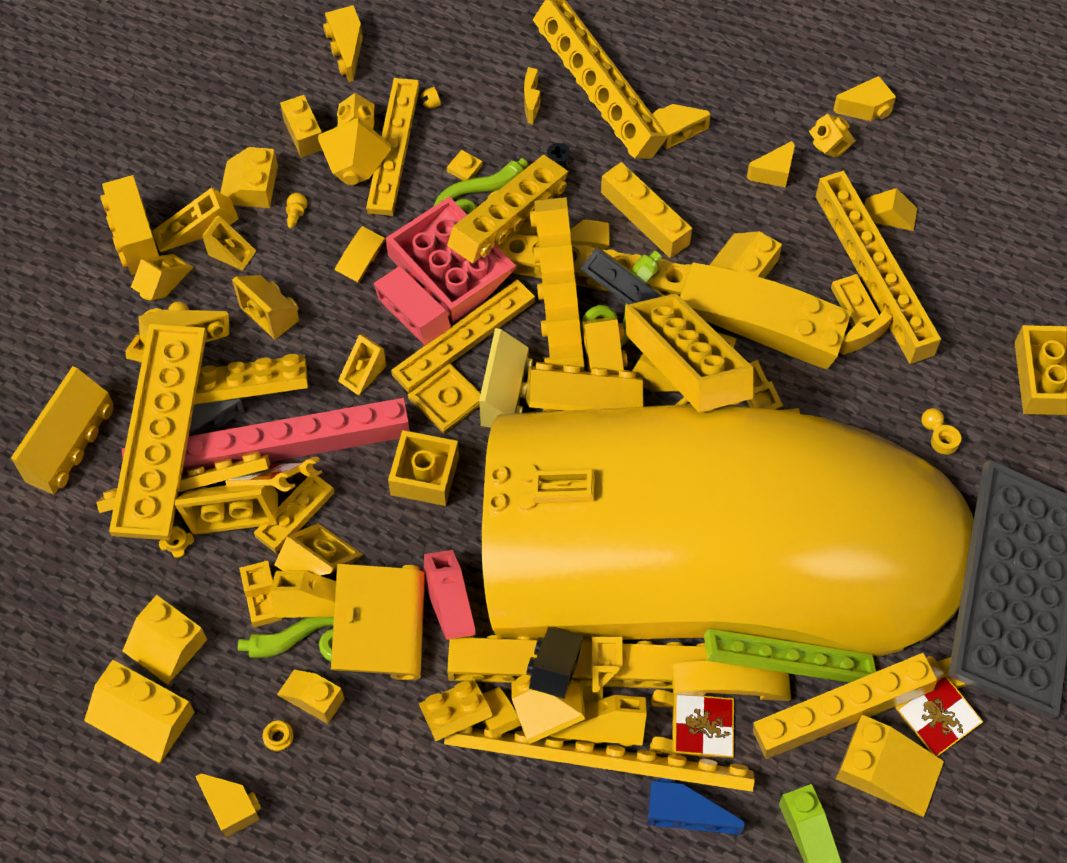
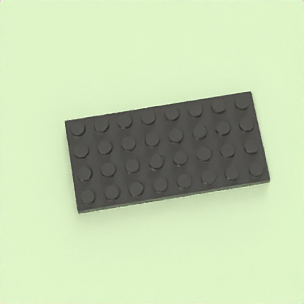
[948,460,1067,719]

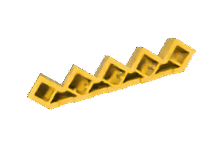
[530,197,585,371]

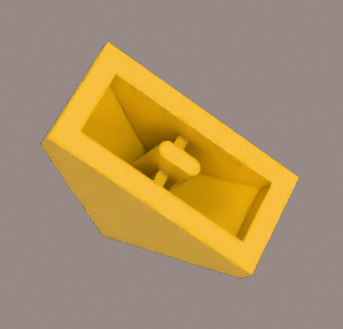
[747,141,795,187]
[864,188,917,231]
[202,215,257,271]
[338,334,386,395]

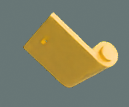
[331,564,425,680]

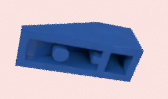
[647,778,744,835]

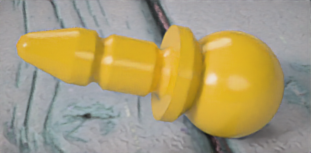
[286,193,308,229]

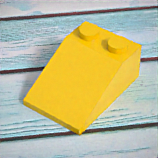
[836,715,944,817]

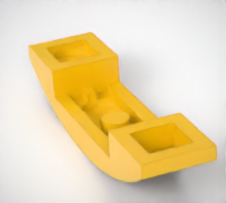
[672,661,791,701]

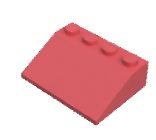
[386,196,516,326]

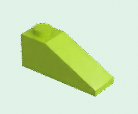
[779,784,841,863]

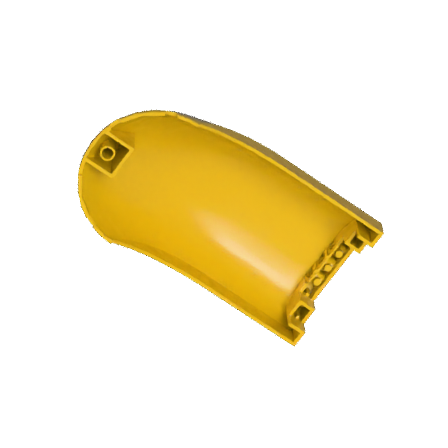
[482,404,974,656]

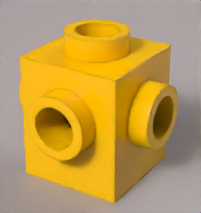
[337,93,375,129]
[809,114,856,158]

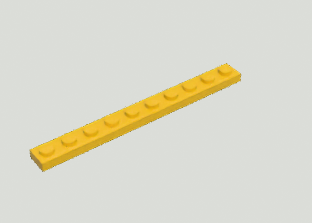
[444,725,755,792]

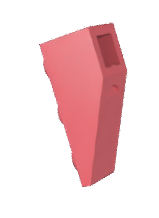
[423,550,476,640]

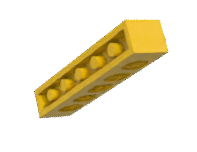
[447,155,568,264]

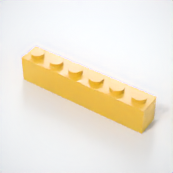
[753,653,937,759]

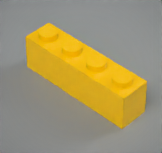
[601,162,692,259]

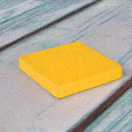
[408,363,481,434]

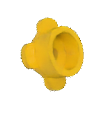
[159,526,194,558]

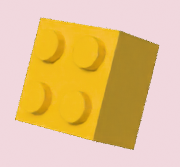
[388,430,459,506]

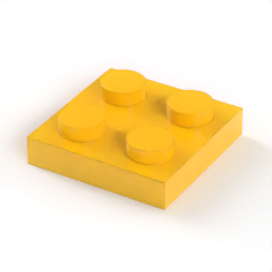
[419,679,493,741]

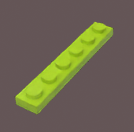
[704,629,876,683]

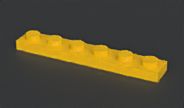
[366,78,420,216]
[391,279,535,393]
[96,451,271,513]

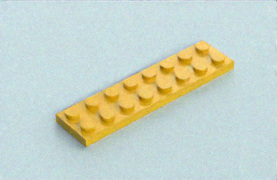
[109,324,207,540]

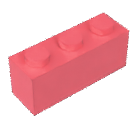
[374,266,451,345]

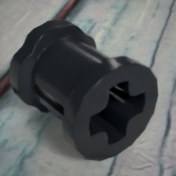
[547,143,570,171]

